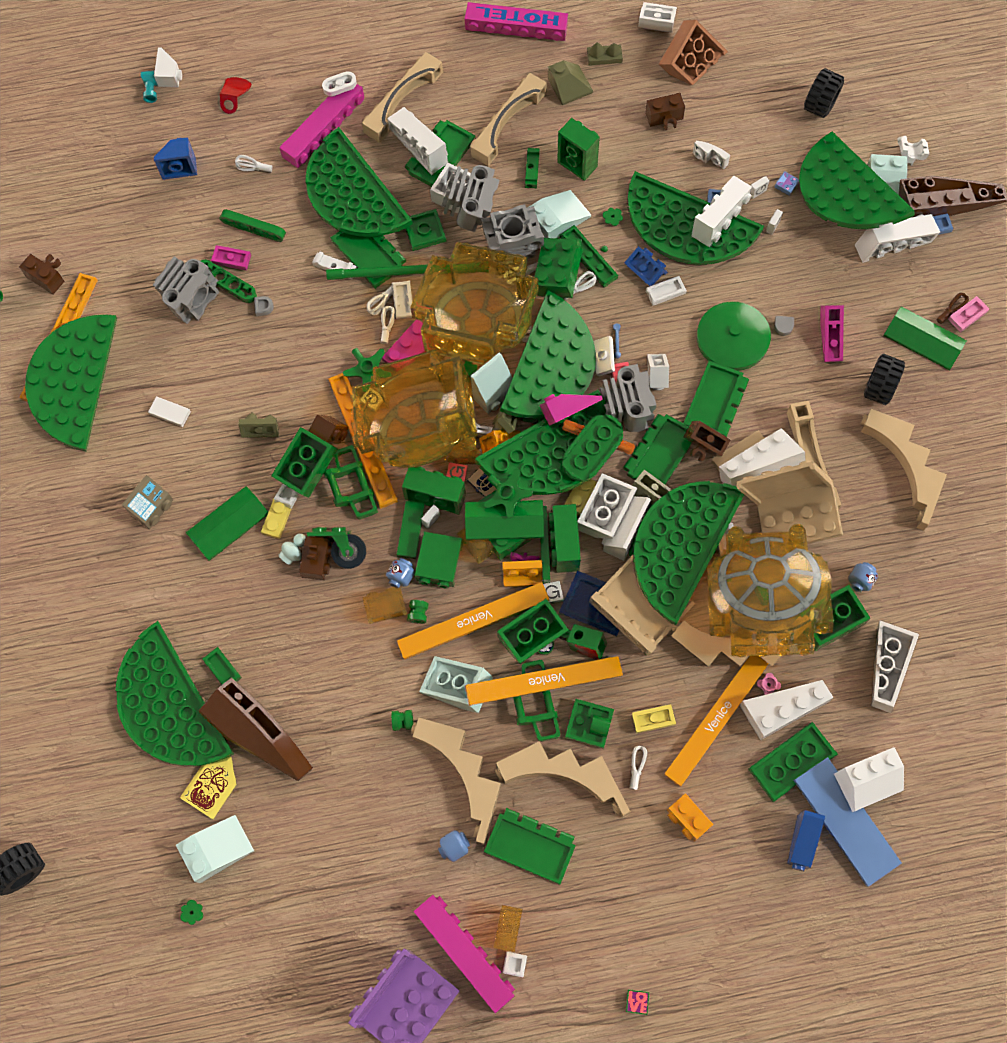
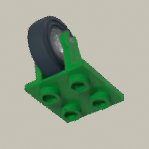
[307,527,366,569]

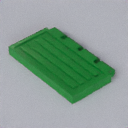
[405,120,476,187]
[330,231,406,289]
[683,361,749,437]
[623,414,692,485]
[484,808,576,885]

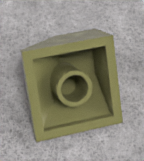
[548,60,593,105]

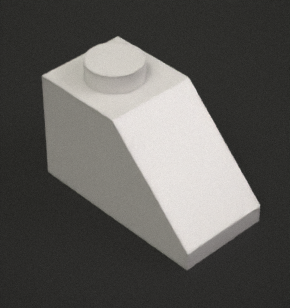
[154,48,182,87]
[647,354,669,390]

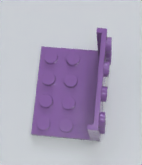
[348,948,460,1043]

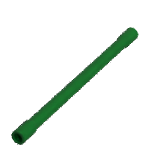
[326,260,489,280]

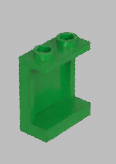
[415,532,463,589]

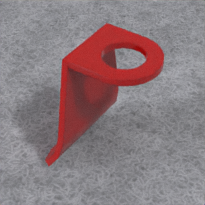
[220,77,252,114]

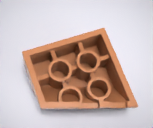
[659,20,728,85]

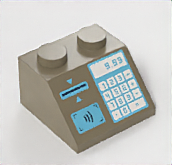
[122,475,173,529]

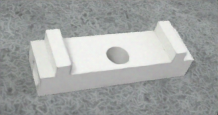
[312,252,357,279]

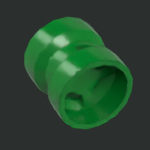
[407,600,429,624]
[391,710,413,731]

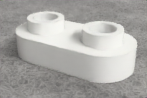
[322,72,357,96]

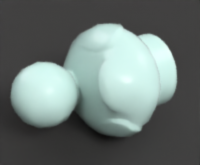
[279,534,306,565]

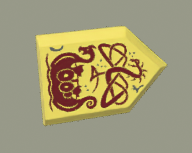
[180,757,237,819]

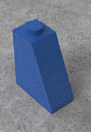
[787,810,825,872]

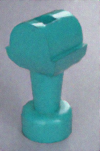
[141,70,157,103]

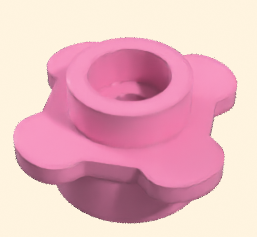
[757,673,781,695]

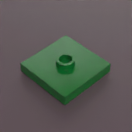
[405,209,447,251]

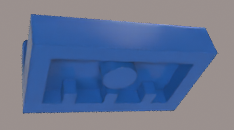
[624,246,668,286]

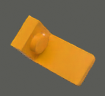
[479,430,521,453]

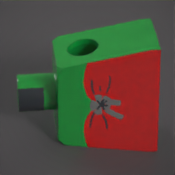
[559,624,607,660]

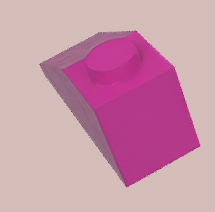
[820,305,844,362]
[539,394,603,426]

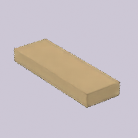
[712,430,765,472]

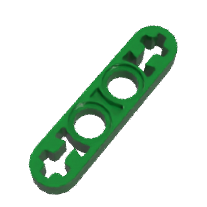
[219,209,286,242]
[201,259,257,303]

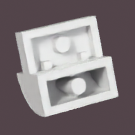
[638,2,677,33]

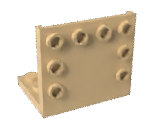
[736,461,843,553]
[589,555,695,655]

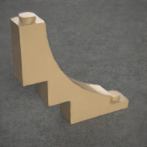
[860,409,947,531]
[671,614,811,666]
[411,718,501,845]
[494,741,630,818]

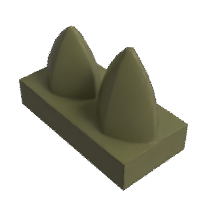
[587,42,623,66]
[492,411,518,434]
[238,412,279,438]

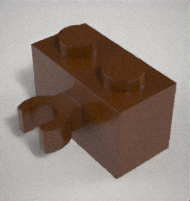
[645,93,685,130]
[19,254,65,295]
[309,415,349,443]
[683,421,731,462]
[299,536,332,581]

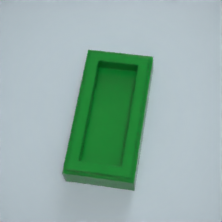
[202,647,242,685]

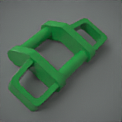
[324,445,378,519]
[513,660,560,742]

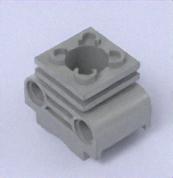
[442,165,500,232]
[481,204,544,266]
[153,256,219,324]
[600,364,656,432]

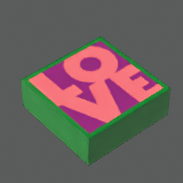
[626,990,649,1015]

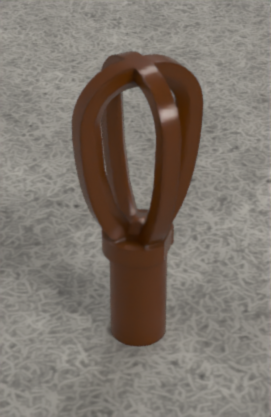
[936,292,969,324]

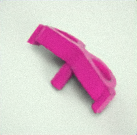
[510,552,539,561]

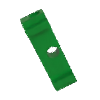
[525,148,540,189]

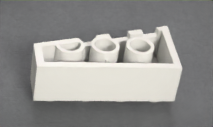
[387,107,448,175]
[691,176,752,247]
[855,214,940,263]
[719,428,805,487]
[871,621,919,713]
[739,680,833,740]

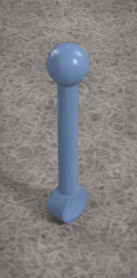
[613,323,621,359]

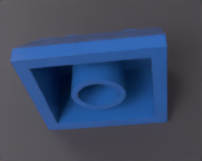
[154,138,197,180]

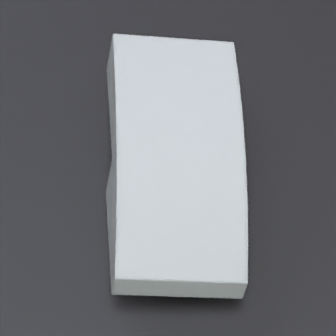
[693,141,730,169]

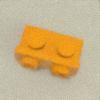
[503,560,542,587]
[667,793,714,842]

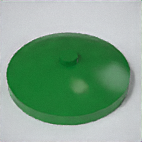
[697,302,771,371]

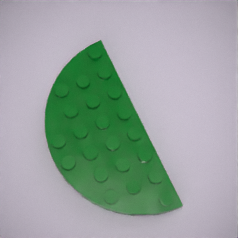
[305,127,413,237]
[799,131,915,229]
[628,171,764,265]
[500,290,596,418]
[25,315,117,452]
[474,390,606,495]
[633,481,744,625]
[115,621,234,767]

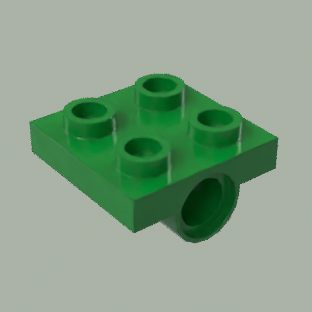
[565,699,614,749]

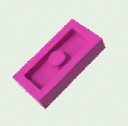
[211,245,251,271]

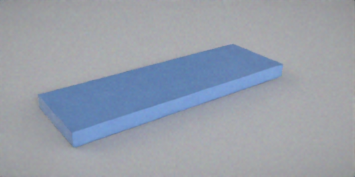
[793,757,902,887]

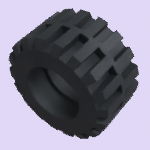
[804,68,844,118]
[864,354,905,405]
[0,842,45,896]

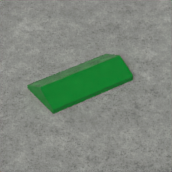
[883,306,967,371]
[186,486,268,561]
[465,500,544,540]

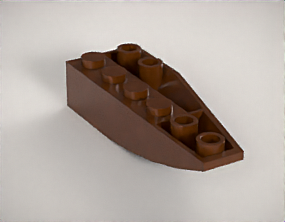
[899,176,1007,218]
[199,678,313,781]

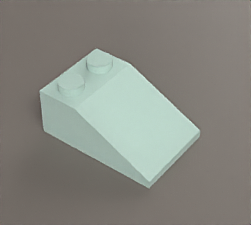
[867,154,907,195]
[529,190,591,238]
[471,353,512,414]
[419,656,493,713]
[176,815,254,883]

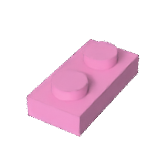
[948,296,989,333]

